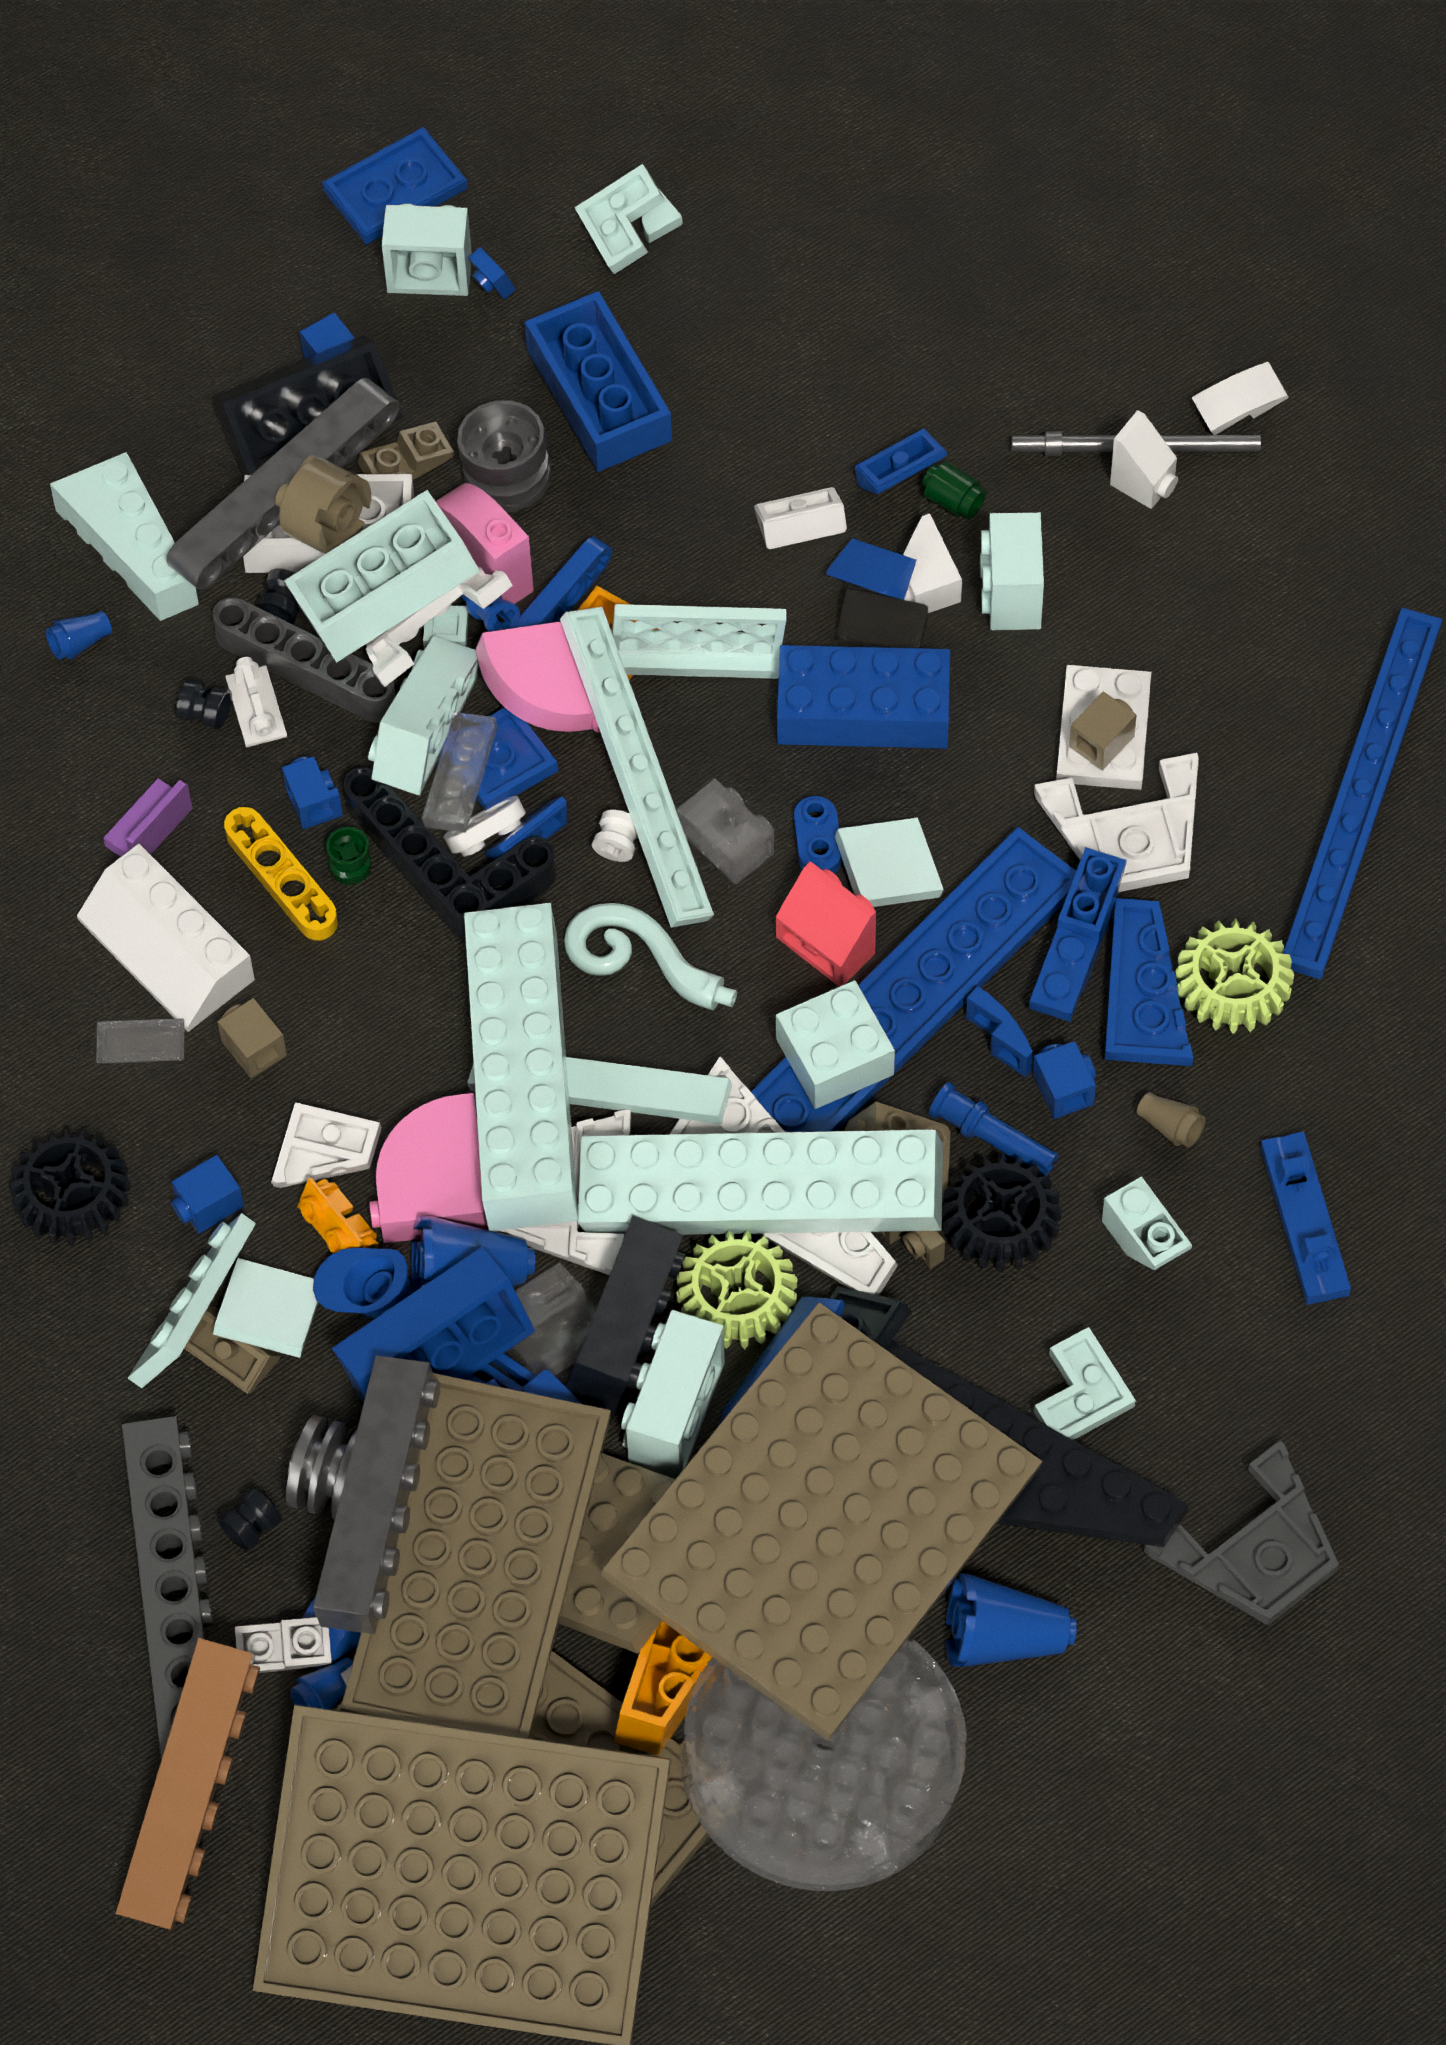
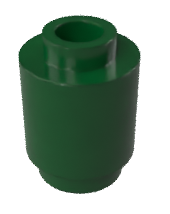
[922,461,987,519]

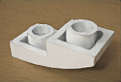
[1192,362,1289,435]
[235,1617,331,1673]

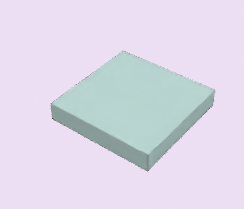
[835,818,943,907]
[213,1258,319,1358]

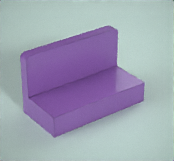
[103,778,193,857]

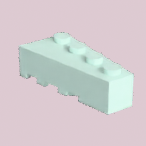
[50,452,199,621]
[368,636,479,796]

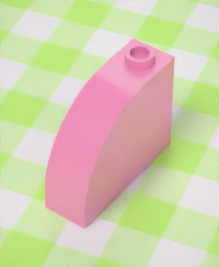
[435,483,534,604]
[475,622,600,732]
[370,1093,489,1243]

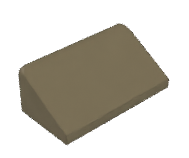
[184,1306,281,1394]

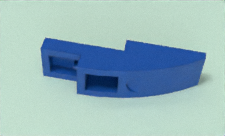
[1029,847,1127,1022]

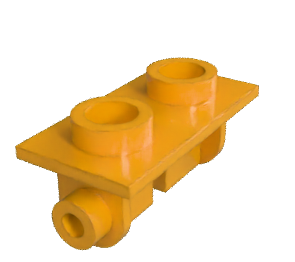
[297,1177,379,1254]

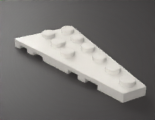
[670,1057,898,1296]

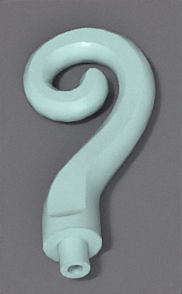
[564,903,737,1010]

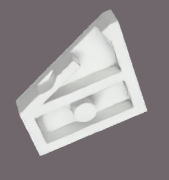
[271,1102,382,1188]

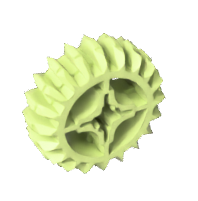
[1175,919,1294,1034]
[676,1230,797,1350]

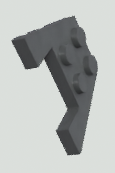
[1144,1440,1339,1626]

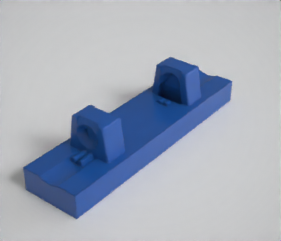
[1260,1132,1351,1305]

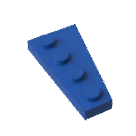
[1105,898,1194,1066]

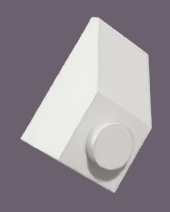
[1110,410,1178,509]
[899,514,962,618]

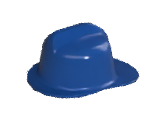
[313,1248,413,1319]

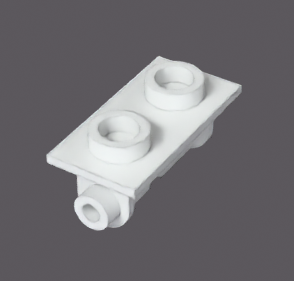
[225,657,287,748]

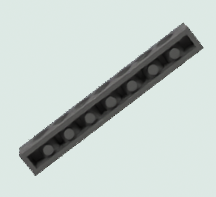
[122,1416,229,1760]

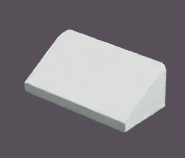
[754,487,847,549]

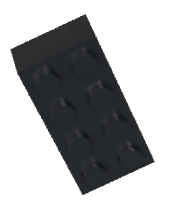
[212,335,403,476]

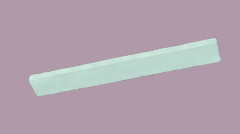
[560,607,714,928]

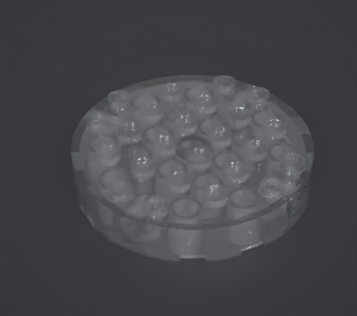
[680,1640,967,1891]

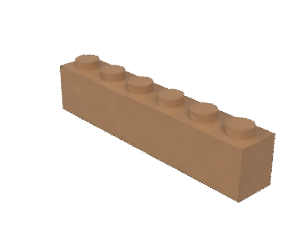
[115,1638,260,1931]

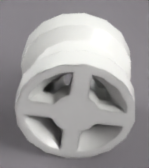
[592,810,638,862]

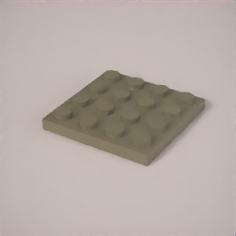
[559,1453,675,1654]

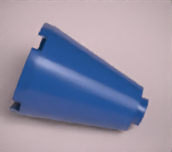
[411,1216,535,1292]
[945,1574,1077,1667]

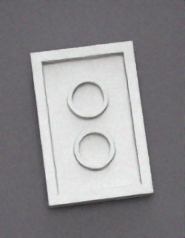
[1056,665,1151,790]

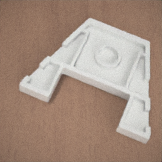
[366,567,513,687]
[1034,753,1199,892]
[493,1110,631,1275]

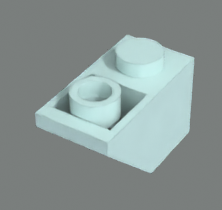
[1102,1176,1192,1270]

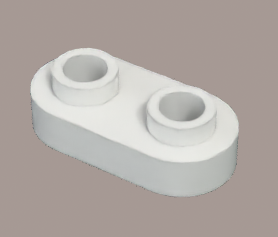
[443,796,526,857]

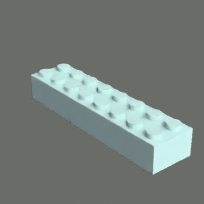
[464,903,578,1231]
[578,1130,943,1236]

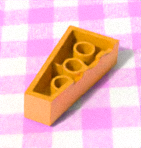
[614,1621,720,1756]

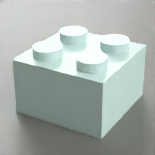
[382,204,472,296]
[980,512,1044,630]
[776,980,895,1109]

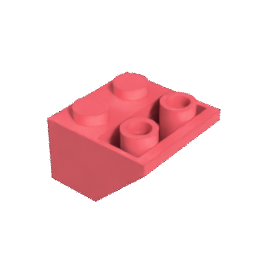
[776,861,876,987]

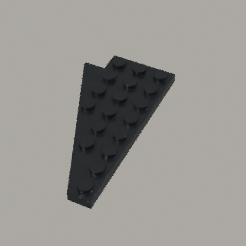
[886,1341,1188,1547]

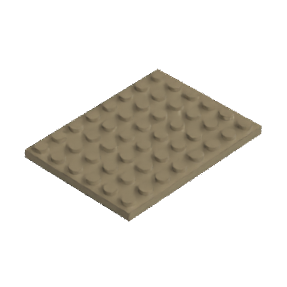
[601,1302,1042,1742]
[253,1705,671,2045]

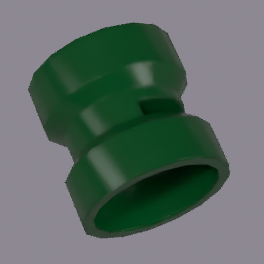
[326,826,372,885]

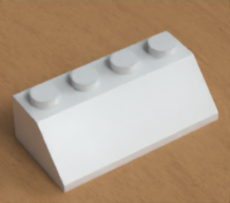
[77,844,255,1032]

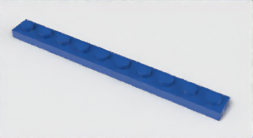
[1283,608,1442,980]

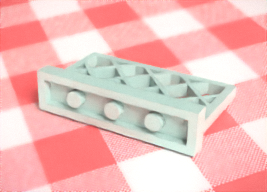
[611,604,786,679]

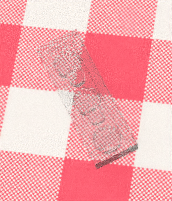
[422,712,498,833]

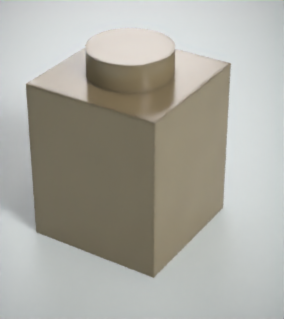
[1069,691,1137,771]
[217,998,287,1078]

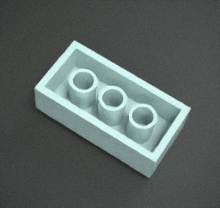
[284,490,480,663]

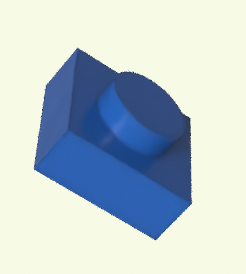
[468,247,516,300]

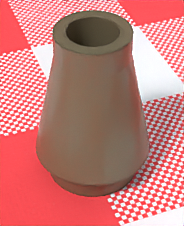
[1137,1092,1205,1147]

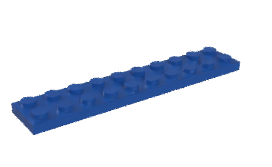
[751,827,1076,1132]

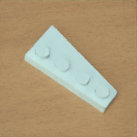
[128,1213,256,1388]

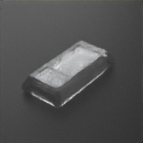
[96,1018,185,1064]

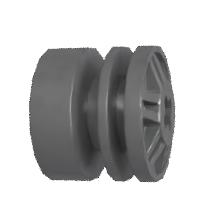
[457,401,551,512]
[286,1415,357,1519]

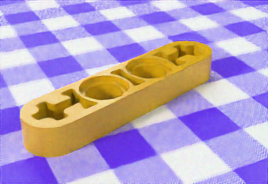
[224,807,338,941]

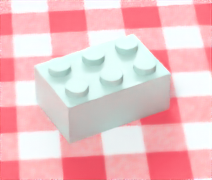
[621,1310,725,1479]

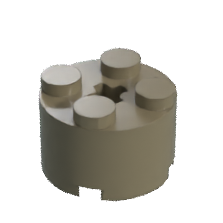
[275,455,371,554]

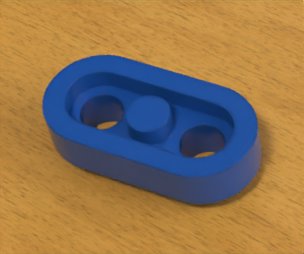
[794,796,842,874]

